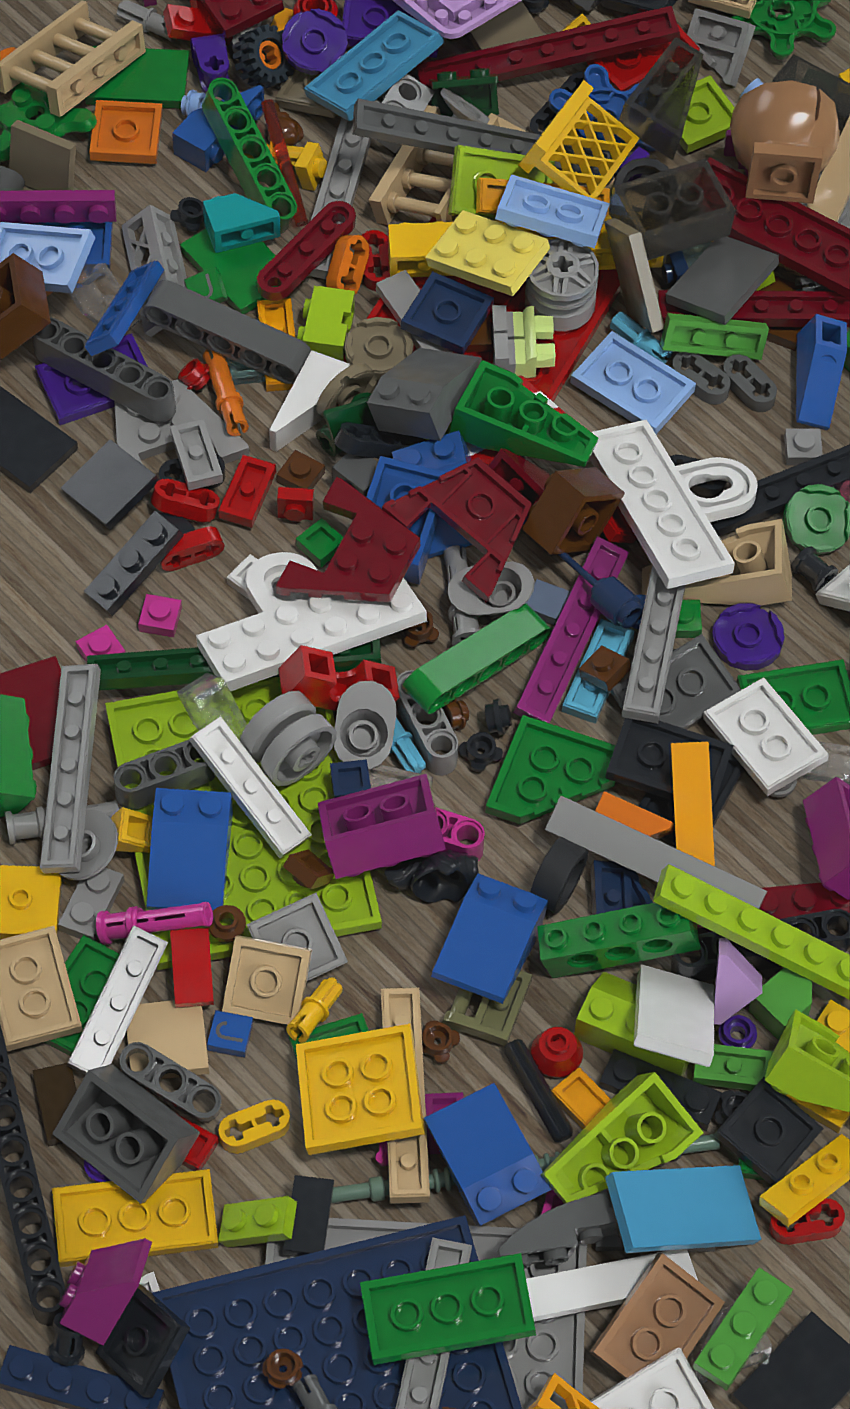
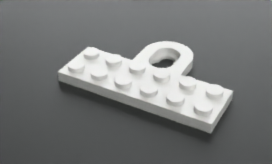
[590,419,757,589]
[196,552,427,693]

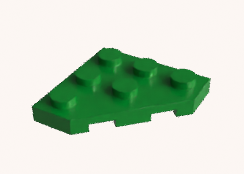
[485,715,616,824]

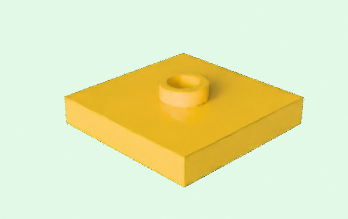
[0,865,62,939]

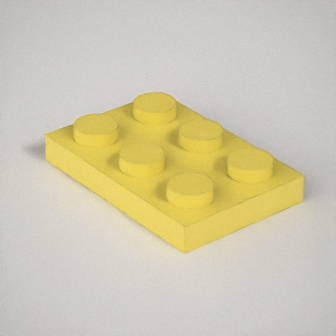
[425,210,550,296]

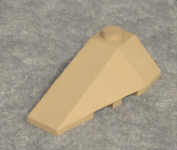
[642,519,792,605]

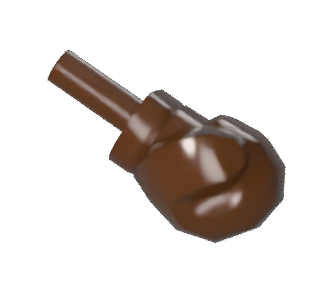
[267,103,304,146]

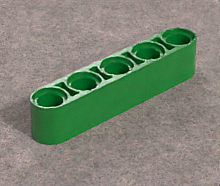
[202,78,297,234]
[402,603,552,714]

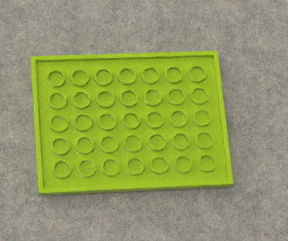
[105,677,382,970]

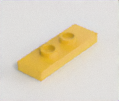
[759,1134,850,1227]

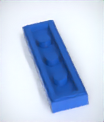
[84,261,164,356]

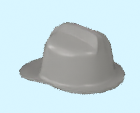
[447,561,534,619]
[334,681,397,769]

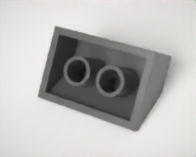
[53,1064,200,1204]

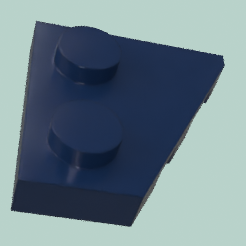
[590,860,653,915]

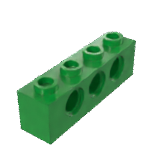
[537,903,700,979]

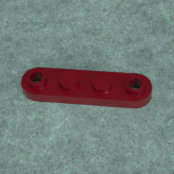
[257,201,356,301]

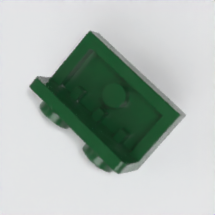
[429,68,499,117]

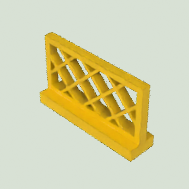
[518,80,640,199]

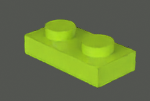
[218,1196,297,1248]

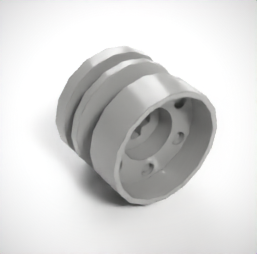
[524,238,599,332]

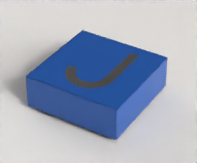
[207,1010,253,1057]

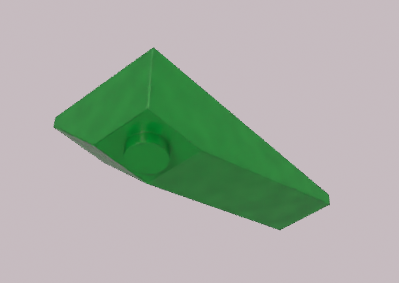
[450,360,599,467]

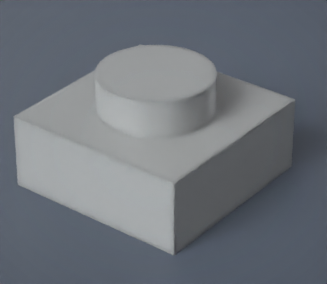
[784,429,823,465]

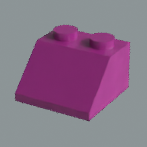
[59,1238,152,1345]

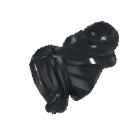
[384,849,479,902]

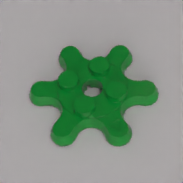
[732,0,836,60]
[0,82,97,162]

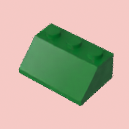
[0,694,37,817]

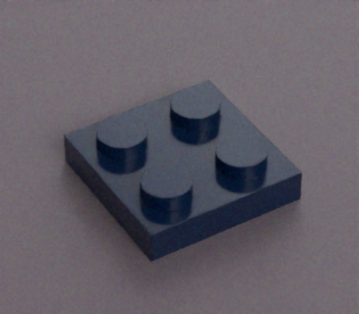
[401,271,494,354]

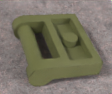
[441,971,532,1046]

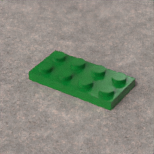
[360,1253,536,1365]

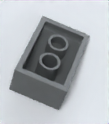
[367,348,482,441]

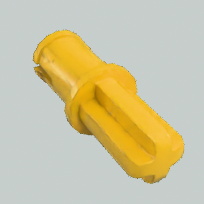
[286,977,343,1043]

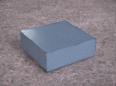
[526,579,570,625]

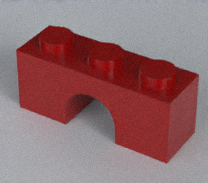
[278,645,400,711]

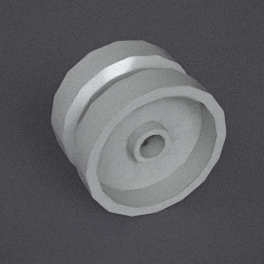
[240,691,337,786]

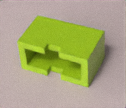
[297,285,355,362]

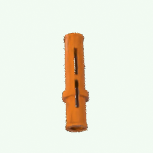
[203,349,249,436]

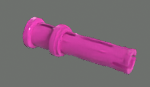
[96,901,213,945]

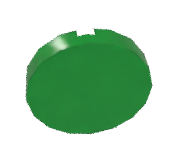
[783,484,850,555]

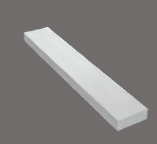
[526,1249,698,1322]

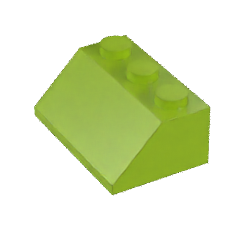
[574,972,689,1077]

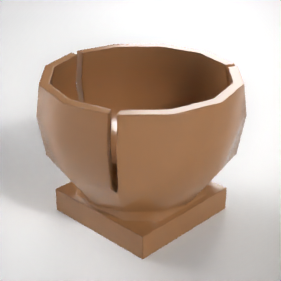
[730,80,840,204]

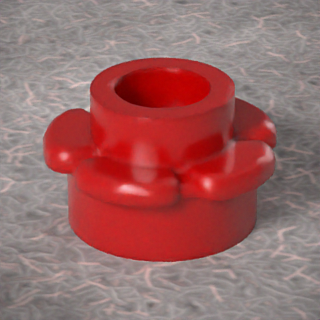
[178,358,210,391]

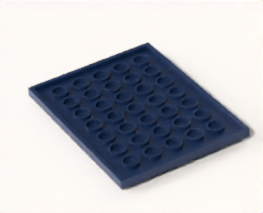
[152,1215,522,1409]

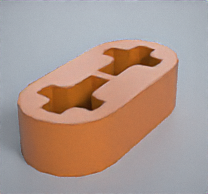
[326,235,369,295]

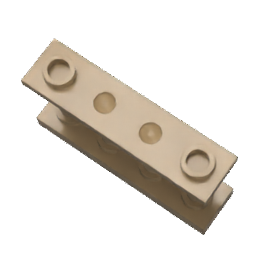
[0,0,146,117]
[369,105,500,225]

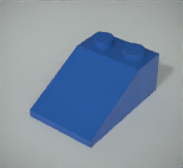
[392,430,472,559]
[366,456,447,585]
[146,788,233,911]
[431,873,548,1004]
[423,1083,551,1226]

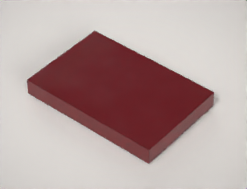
[0,656,61,770]

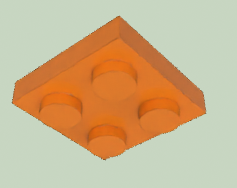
[89,100,163,164]

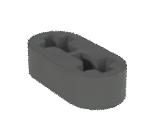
[672,352,731,405]
[723,354,777,412]

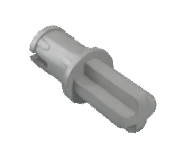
[117,0,176,42]

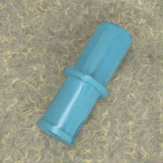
[610,311,673,364]
[390,717,426,776]

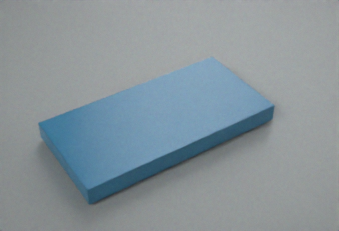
[304,10,445,121]
[605,1165,761,1253]

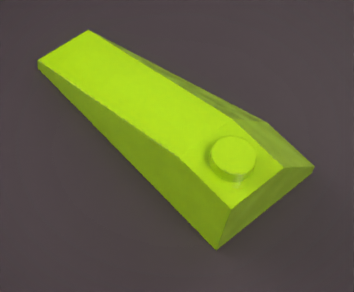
[765,1009,850,1112]
[541,1072,704,1204]

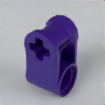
[190,33,230,94]

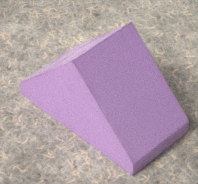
[714,938,762,1025]

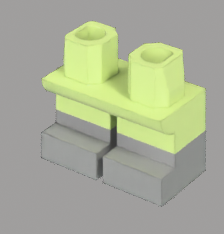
[491,305,556,378]

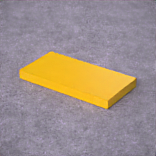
[52,1169,219,1267]

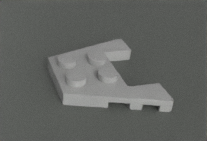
[115,379,250,490]

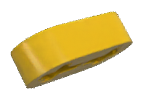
[218,1099,290,1154]

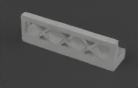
[121,205,187,337]

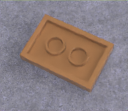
[590,1253,725,1379]

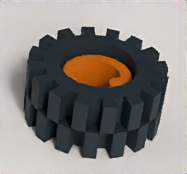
[233,24,294,89]

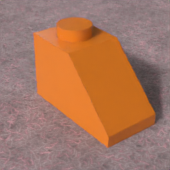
[595,791,675,839]

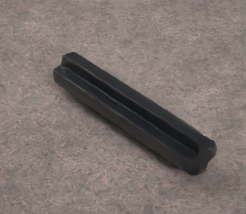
[504,1039,573,1143]

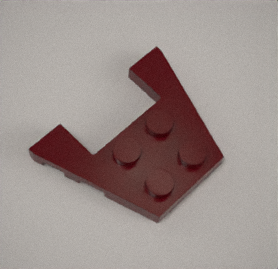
[382,457,532,602]
[276,477,421,602]

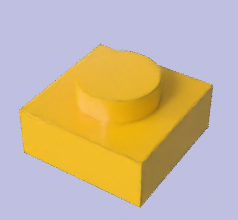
[294,142,327,191]

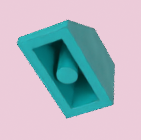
[203,193,280,253]

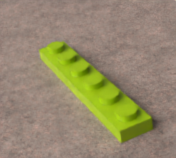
[653,864,850,1000]

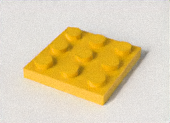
[296,1024,425,1155]

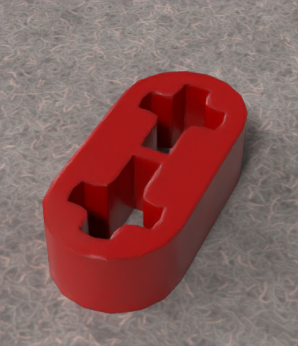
[361,230,390,291]
[151,479,220,522]
[160,526,225,571]
[769,1198,845,1245]

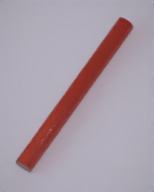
[261,99,308,227]

